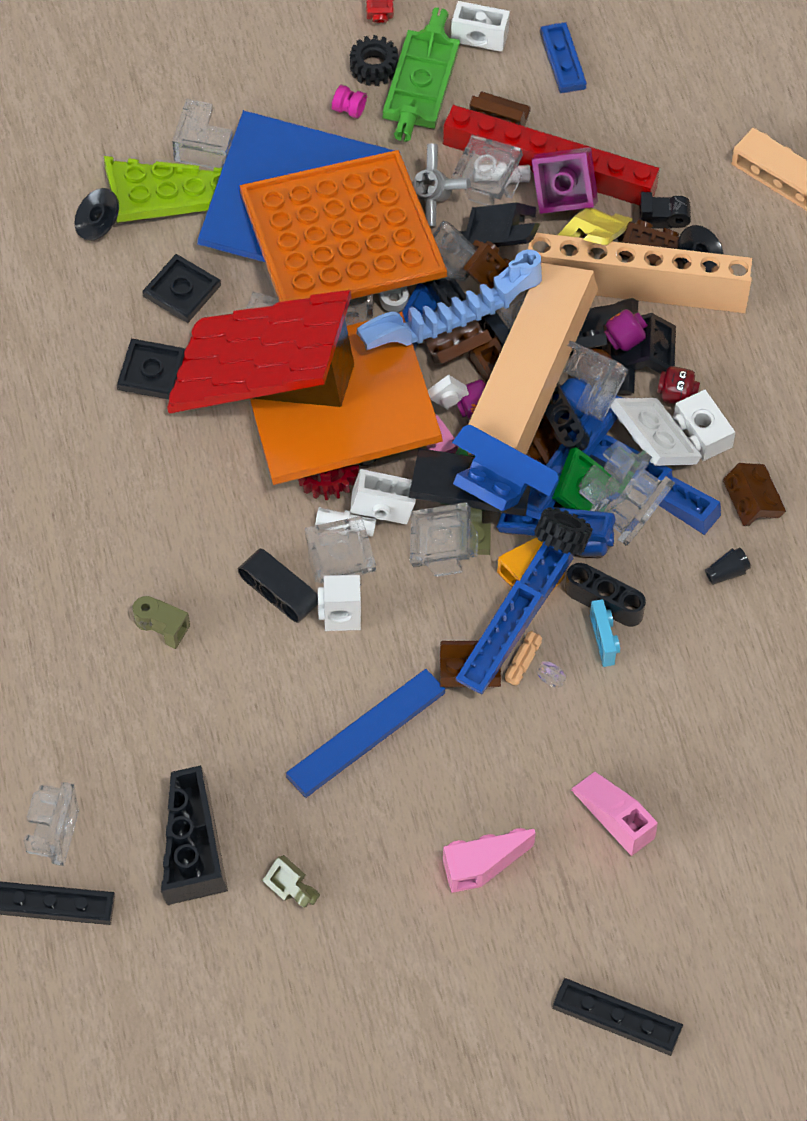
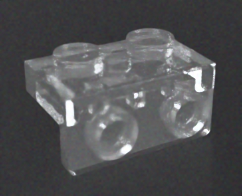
[433,221,477,282]

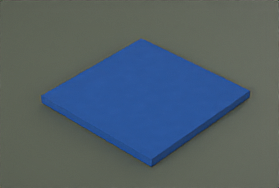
[197,110,395,262]

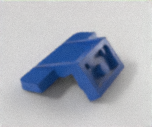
[452,425,559,511]

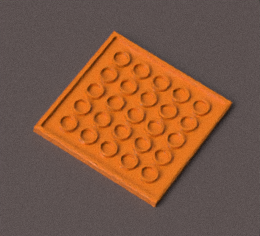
[240,150,447,302]
[250,312,443,485]

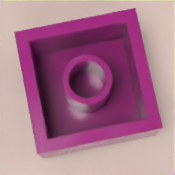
[532,147,598,214]

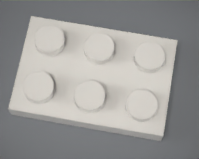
[610,398,702,466]

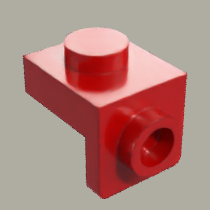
[366,0,394,23]

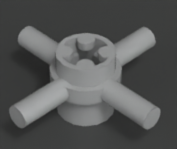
[411,144,471,227]

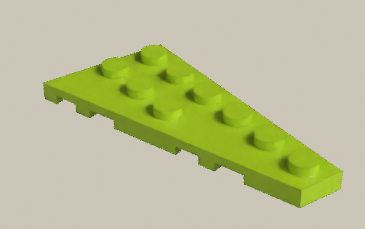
[104,156,223,222]

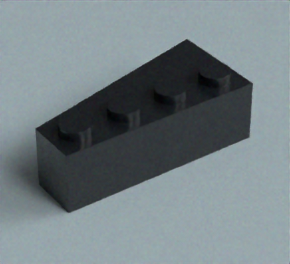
[161,765,228,905]

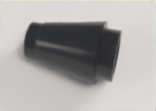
[705,547,751,585]

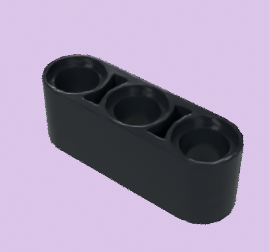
[238,548,318,623]
[565,563,646,627]

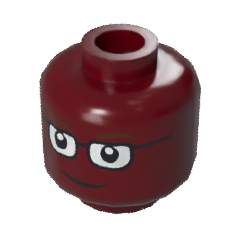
[657,366,700,404]

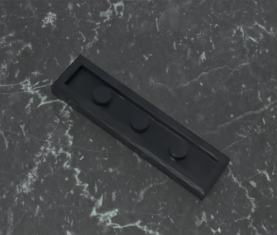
[0,881,115,925]
[552,977,683,1056]

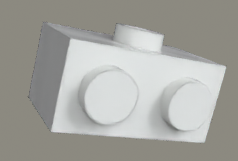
[350,469,416,525]

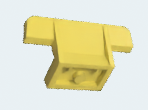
[558,207,633,245]

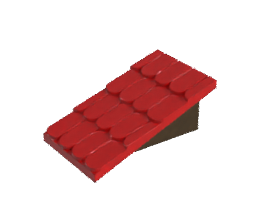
[167,290,354,414]

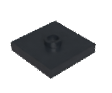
[142,254,221,323]
[117,338,186,400]

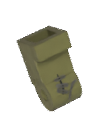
[132,596,190,649]

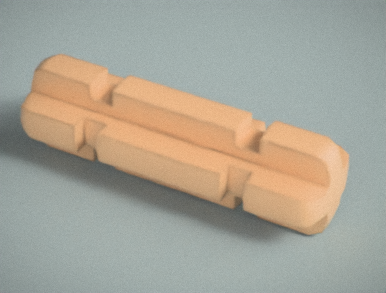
[505,631,542,686]

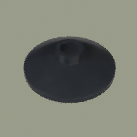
[75,188,119,241]
[678,225,724,273]

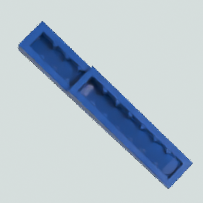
[569,432,721,535]
[456,542,574,695]

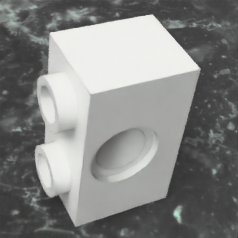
[451,1,510,52]
[673,390,735,461]
[318,575,361,631]

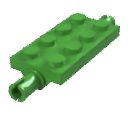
[383,7,460,142]

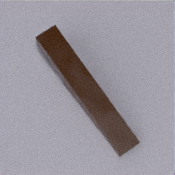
[469,337,562,466]

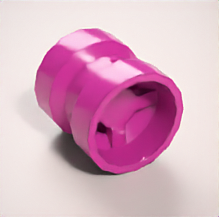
[332,85,367,119]

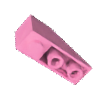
[571,772,658,856]
[443,828,536,893]

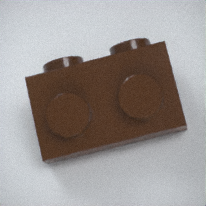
[469,92,531,126]
[723,463,786,526]

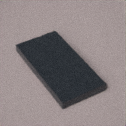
[409,448,531,517]

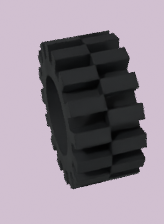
[350,35,398,87]
[534,507,593,555]

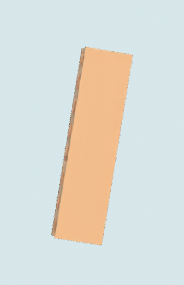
[528,233,752,313]
[467,263,598,456]

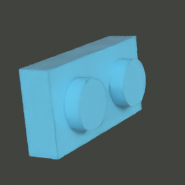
[590,599,620,667]

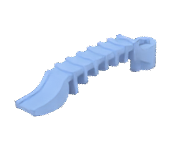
[357,250,542,350]

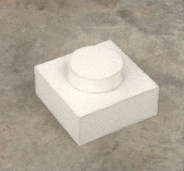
[428,375,469,410]

